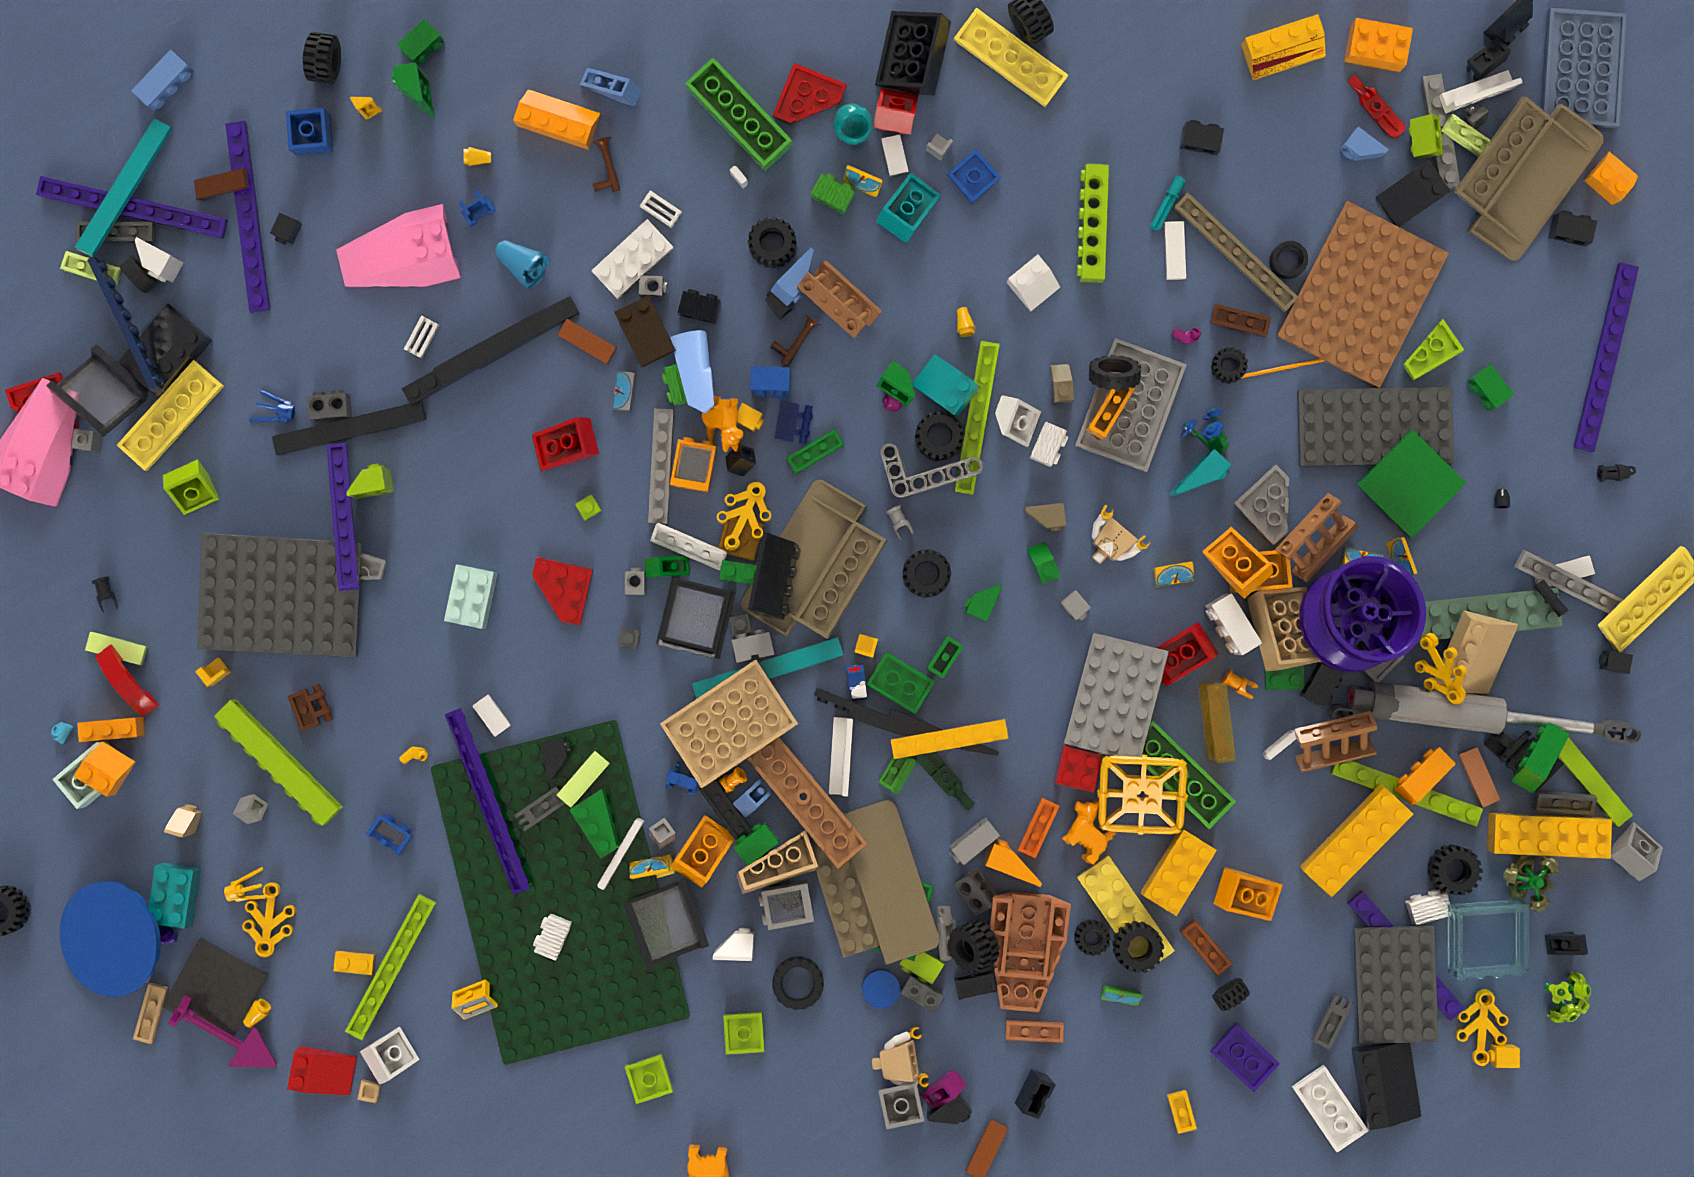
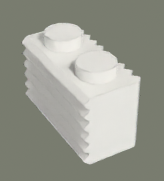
[1030,422,1068,467]
[1405,889,1453,926]
[533,914,572,961]

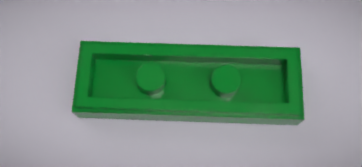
[786,429,845,475]

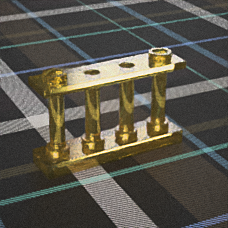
[1198,682,1236,763]

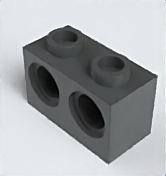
[307,390,352,421]
[953,867,997,916]
[900,974,944,1013]

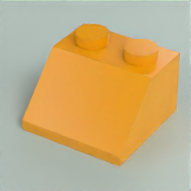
[1584,151,1638,205]
[73,742,136,797]

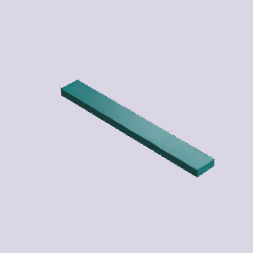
[75,118,173,257]
[692,637,843,699]

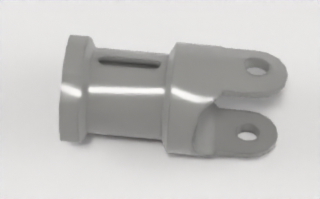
[886,505,914,541]

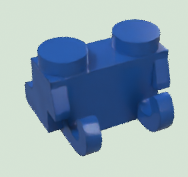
[459,190,496,227]
[665,762,698,796]

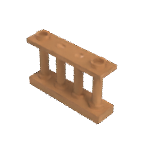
[797,260,882,338]
[1275,493,1359,583]
[1295,711,1377,772]

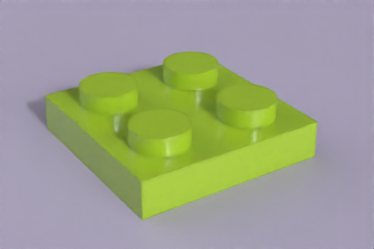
[723,1012,765,1055]
[625,1054,674,1104]

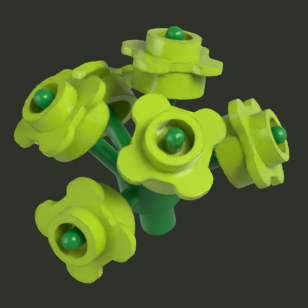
[1544,971,1591,1023]

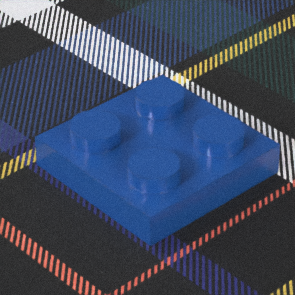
[947,149,1001,204]

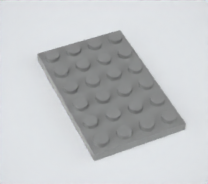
[1075,338,1187,472]
[1064,633,1169,757]

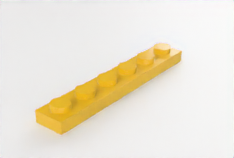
[891,719,1008,759]

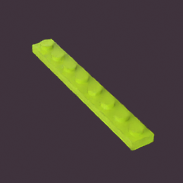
[954,341,1000,495]
[1330,761,1483,827]
[345,894,436,1040]

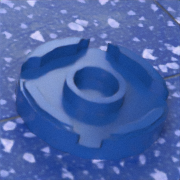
[862,969,900,1009]

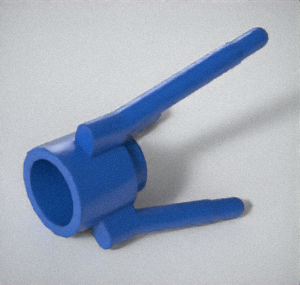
[249,390,295,422]

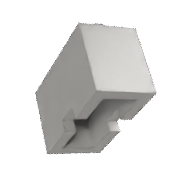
[732,629,775,662]

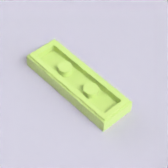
[1441,114,1491,157]
[60,251,122,287]
[85,632,148,665]
[556,751,610,808]

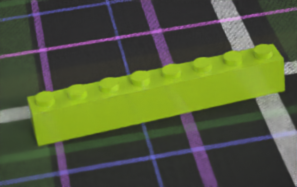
[214,699,343,826]

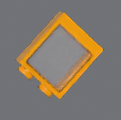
[670,437,717,493]

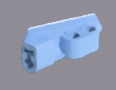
[670,330,714,414]

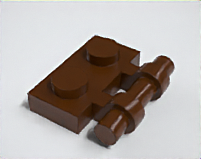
[288,684,333,732]

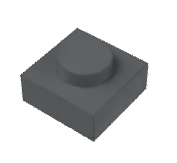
[729,613,752,636]
[618,627,640,649]

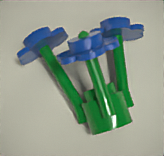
[1181,408,1229,454]

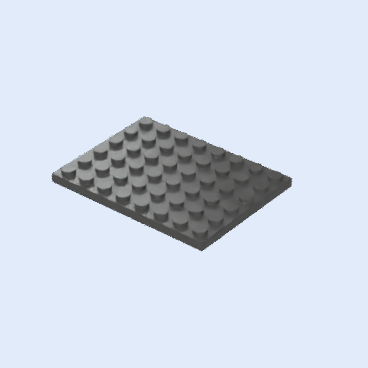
[197,533,362,657]

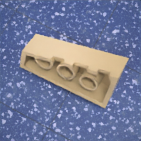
[736,830,818,894]

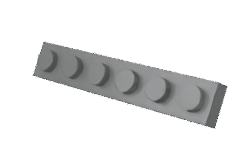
[1421,73,1460,189]
[648,408,674,524]
[1514,550,1624,614]

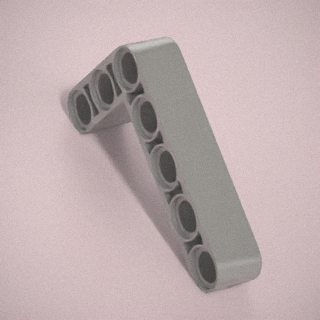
[881,443,984,498]

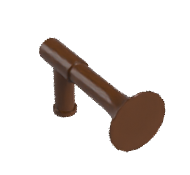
[592,137,621,192]
[770,314,822,366]

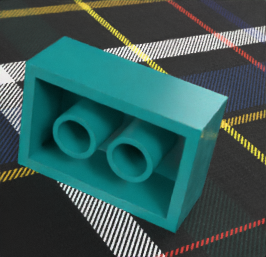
[148,863,201,928]

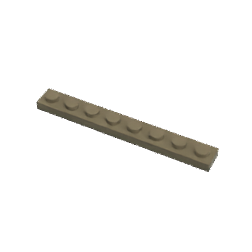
[1174,193,1299,312]

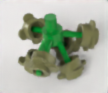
[1503,855,1559,911]

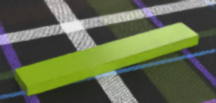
[1558,737,1633,827]

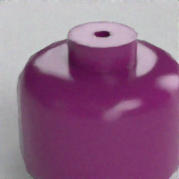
[882,394,902,412]

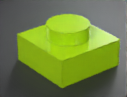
[575,494,602,521]

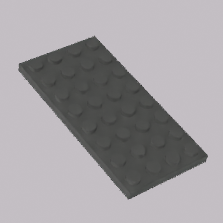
[1297,387,1454,467]

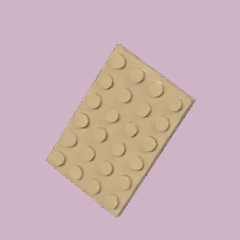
[660,660,798,788]

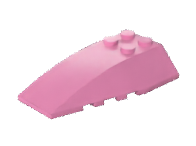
[336,204,461,287]
[0,378,79,507]

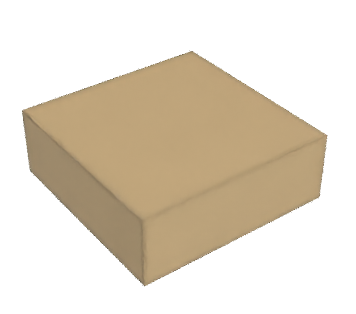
[357,1079,381,1103]

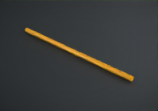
[1241,359,1325,379]

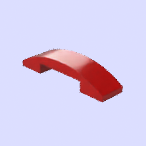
[95,644,159,717]

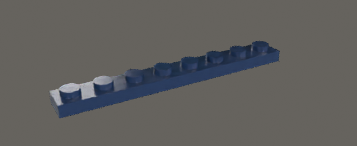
[87,256,165,395]

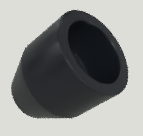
[1494,489,1510,509]

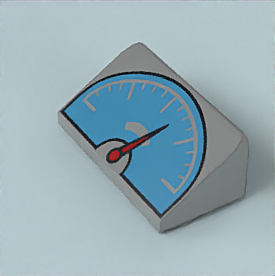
[612,371,636,412]

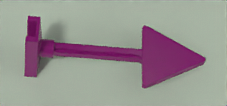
[168,995,277,1067]

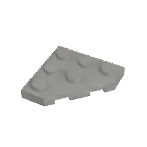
[1233,464,1289,546]

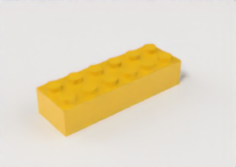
[1300,784,1413,897]
[1487,813,1612,859]

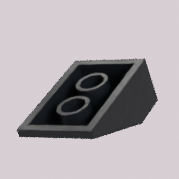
[1483,0,1533,46]
[1375,160,1451,227]

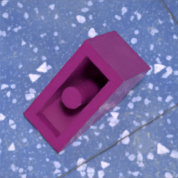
[920,1069,967,1109]

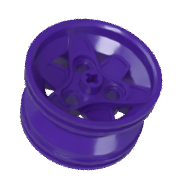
[1299,556,1426,672]

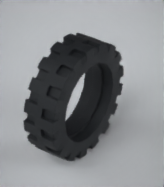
[1089,355,1141,391]
[772,956,824,1010]

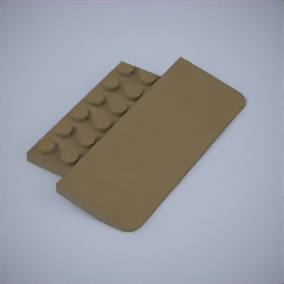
[1454,96,1604,261]
[741,480,888,639]
[811,800,940,965]

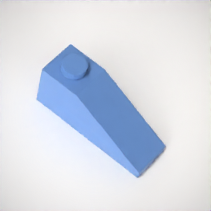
[580,68,642,106]
[771,248,814,306]

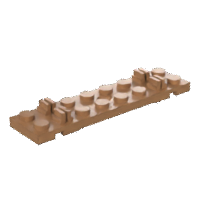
[747,737,868,869]

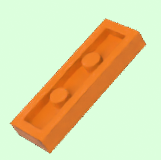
[1017,797,1060,859]

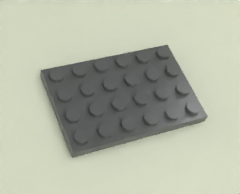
[1354,925,1439,1044]

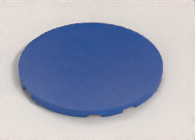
[60,881,161,997]

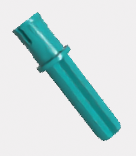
[1150,176,1186,231]

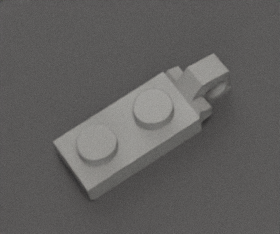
[937,905,956,961]

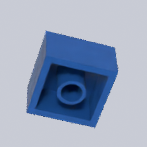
[286,108,333,155]
[750,366,791,399]

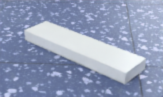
[650,522,728,571]
[598,818,644,890]

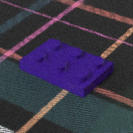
[1210,1023,1280,1092]

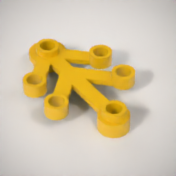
[717,482,771,551]
[1415,633,1467,704]
[242,882,296,957]
[1455,989,1509,1066]

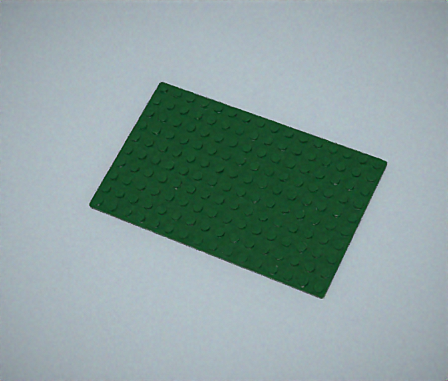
[431,720,690,1065]

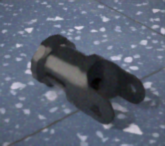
[1597,464,1636,482]
[91,576,118,613]

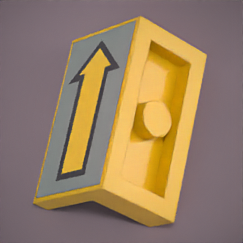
[452,979,498,1020]

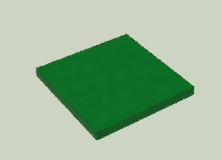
[1357,430,1466,538]

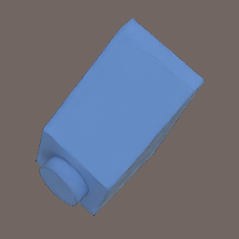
[1340,126,1389,161]
[733,777,774,818]

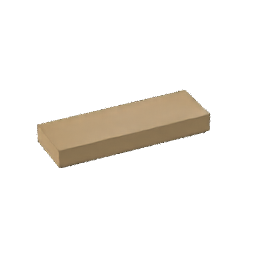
[133,982,169,1044]

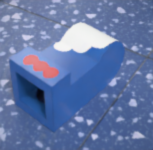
[846,664,867,701]

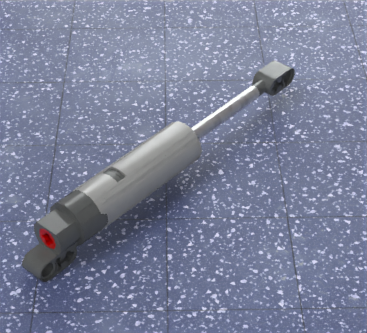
[1328,681,1641,744]

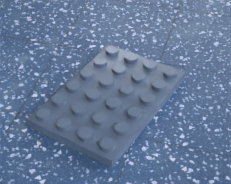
[1542,8,1627,129]

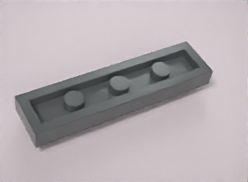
[75,221,155,243]

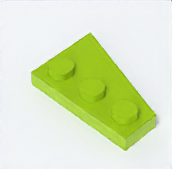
[1403,319,1464,381]

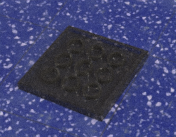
[163,938,268,1037]

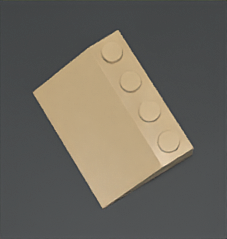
[1247,587,1321,671]
[1435,611,1518,694]

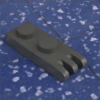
[514,786,565,832]
[1311,994,1353,1049]

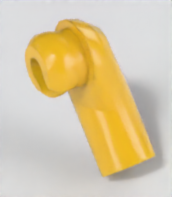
[399,746,428,764]

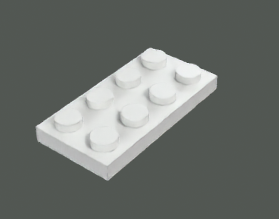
[591,219,674,299]
[1292,1065,1369,1152]

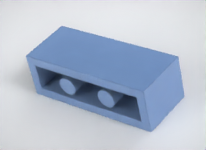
[131,49,194,111]

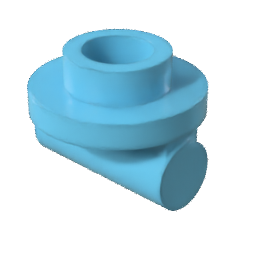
[51,722,73,744]

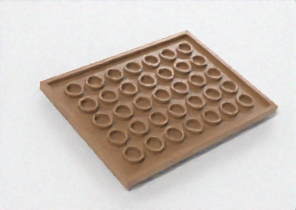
[1276,201,1449,388]

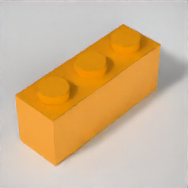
[1086,387,1135,440]
[77,717,145,742]
[1394,747,1456,805]

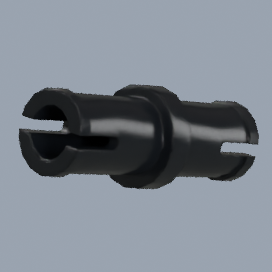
[1534,579,1569,617]

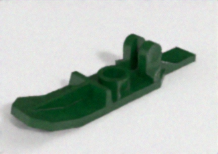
[916,752,975,810]

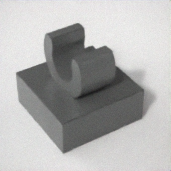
[1464,105,1488,129]

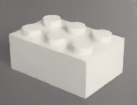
[1205,593,1262,655]

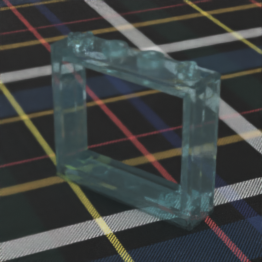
[1448,899,1529,980]

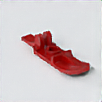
[1347,75,1405,138]

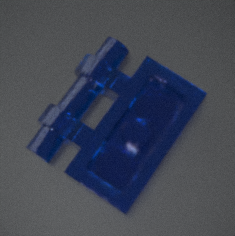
[774,401,813,444]

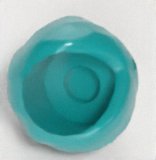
[833,103,874,145]

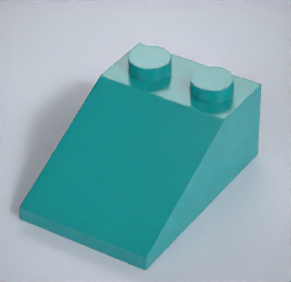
[876,173,941,243]
[912,354,980,418]
[1169,449,1231,497]

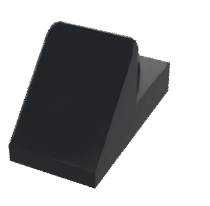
[1545,931,1588,955]

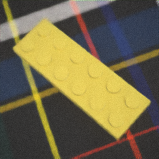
[954,8,1068,107]
[117,360,224,471]
[1597,546,1694,653]
[1077,855,1175,965]

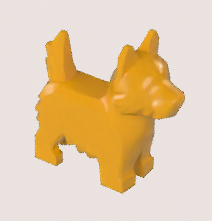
[701,396,743,452]
[1062,799,1116,865]
[687,1145,729,1177]

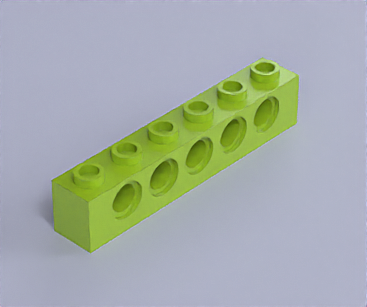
[1077,164,1109,283]

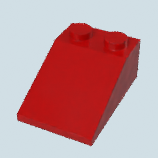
[532,417,599,471]
[1156,622,1219,687]
[287,1046,357,1095]

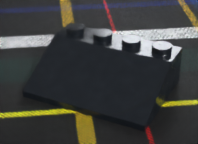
[875,11,951,96]
[119,303,212,397]
[748,532,800,620]
[1352,1043,1422,1130]

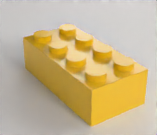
[1140,829,1217,916]

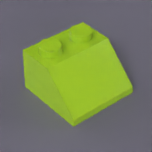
[163,459,219,515]
[346,464,394,499]

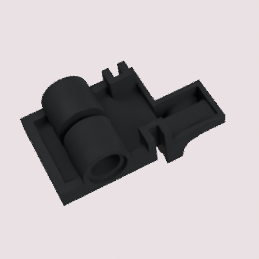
[1484,730,1564,792]

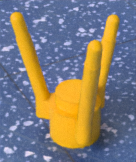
[224,867,266,902]

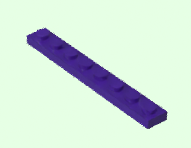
[326,443,359,591]
[1347,890,1465,1021]

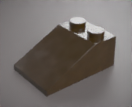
[614,295,676,368]

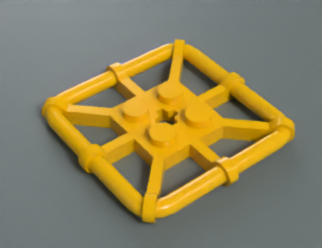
[1097,755,1188,835]

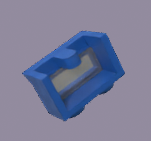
[366,813,414,855]

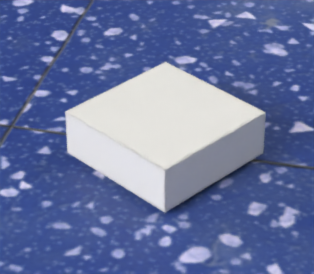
[730,166,748,189]

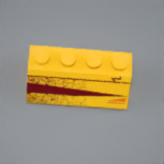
[1241,14,1326,80]

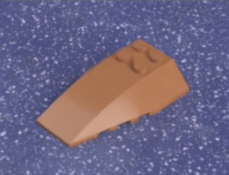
[990,891,1071,1012]

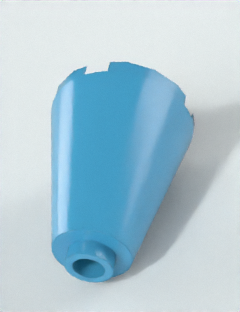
[495,240,549,289]

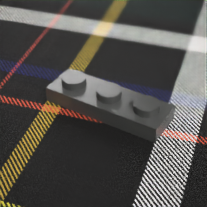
[1533,790,1597,816]

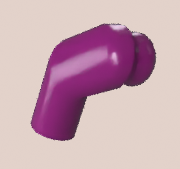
[1171,328,1201,344]

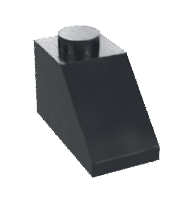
[540,737,571,781]
[927,1093,972,1124]

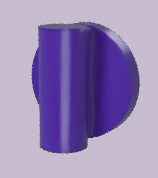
[159,927,177,944]

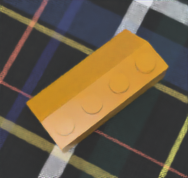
[513,90,601,150]

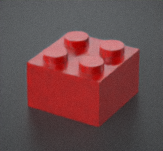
[1054,745,1102,792]

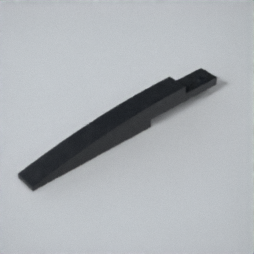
[401,296,579,406]
[814,688,999,756]

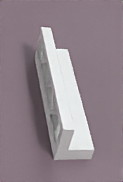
[1439,70,1523,114]
[829,717,853,797]

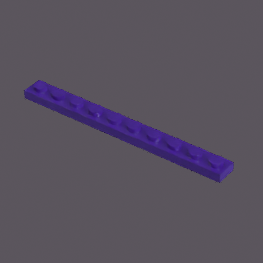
[225,121,270,313]
[36,176,228,239]
[1573,262,1639,452]
[445,708,530,894]

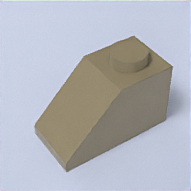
[1050,364,1074,404]
[1024,503,1066,532]

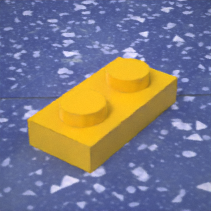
[333,951,375,975]
[1167,1090,1197,1134]

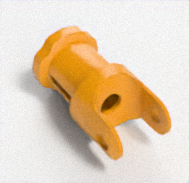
[1222,669,1258,699]
[717,767,747,794]

